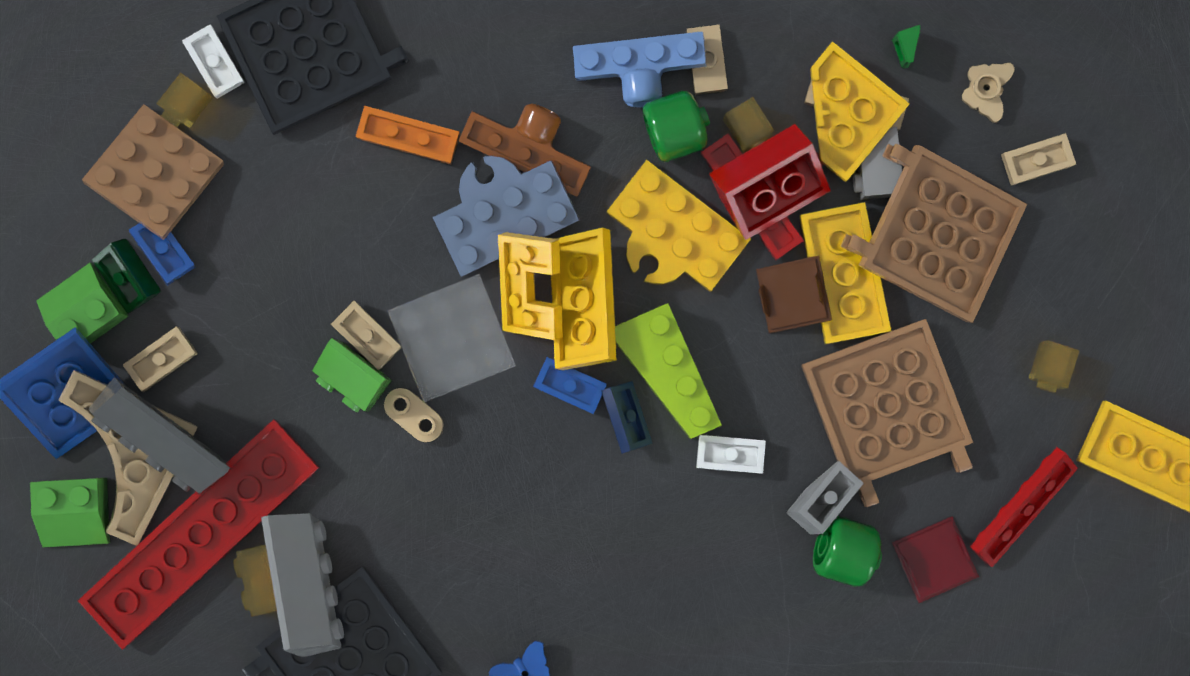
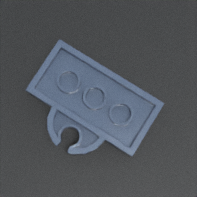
[433,156,580,277]

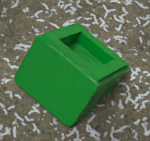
[892,25,921,69]

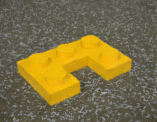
[498,232,563,340]

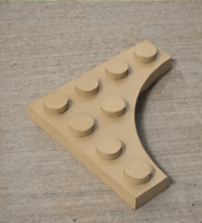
[59,370,197,546]

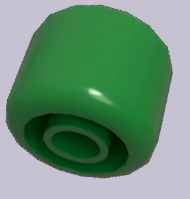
[643,91,710,162]
[813,516,882,587]

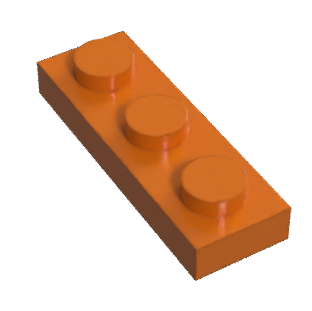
[356,106,460,165]

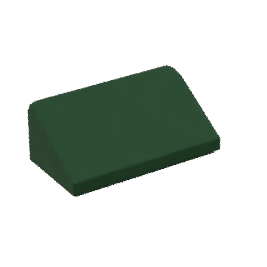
[92,239,161,314]

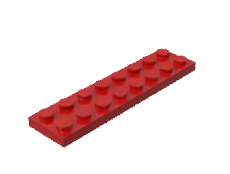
[78,419,320,650]

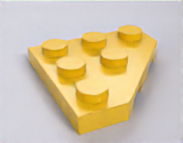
[810,41,910,182]

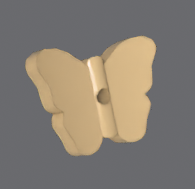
[962,63,1014,123]

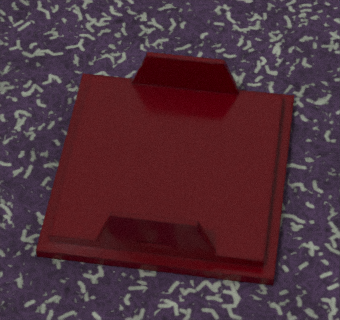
[892,516,979,603]

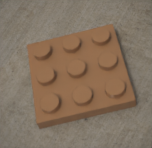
[82,104,224,240]

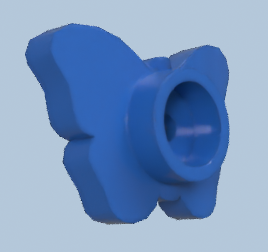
[489,641,549,676]

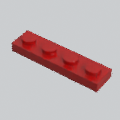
[701,134,804,261]
[970,447,1078,567]

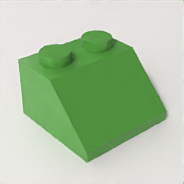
[36,263,129,344]
[312,338,393,413]
[30,478,110,547]

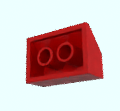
[709,124,831,240]

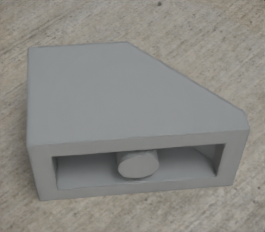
[853,127,902,200]
[786,461,864,535]

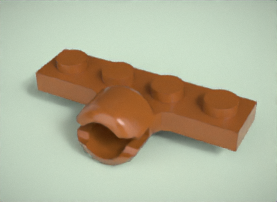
[458,104,592,197]

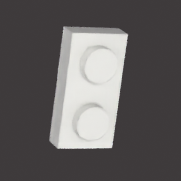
[182,24,245,99]
[696,435,766,474]

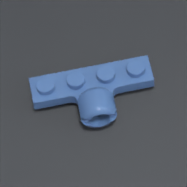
[573,31,707,107]

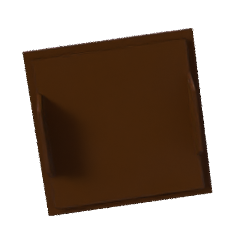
[756,255,832,333]

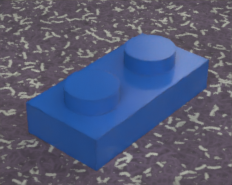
[129,223,195,286]
[533,357,607,414]

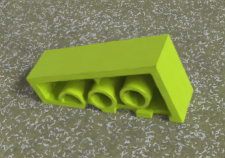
[615,303,722,439]

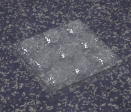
[387,274,516,403]

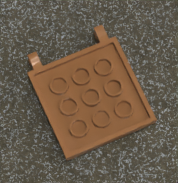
[841,144,1027,323]
[801,319,973,507]

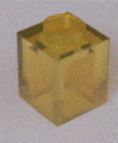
[156,72,213,129]
[723,97,774,152]
[1029,340,1080,393]

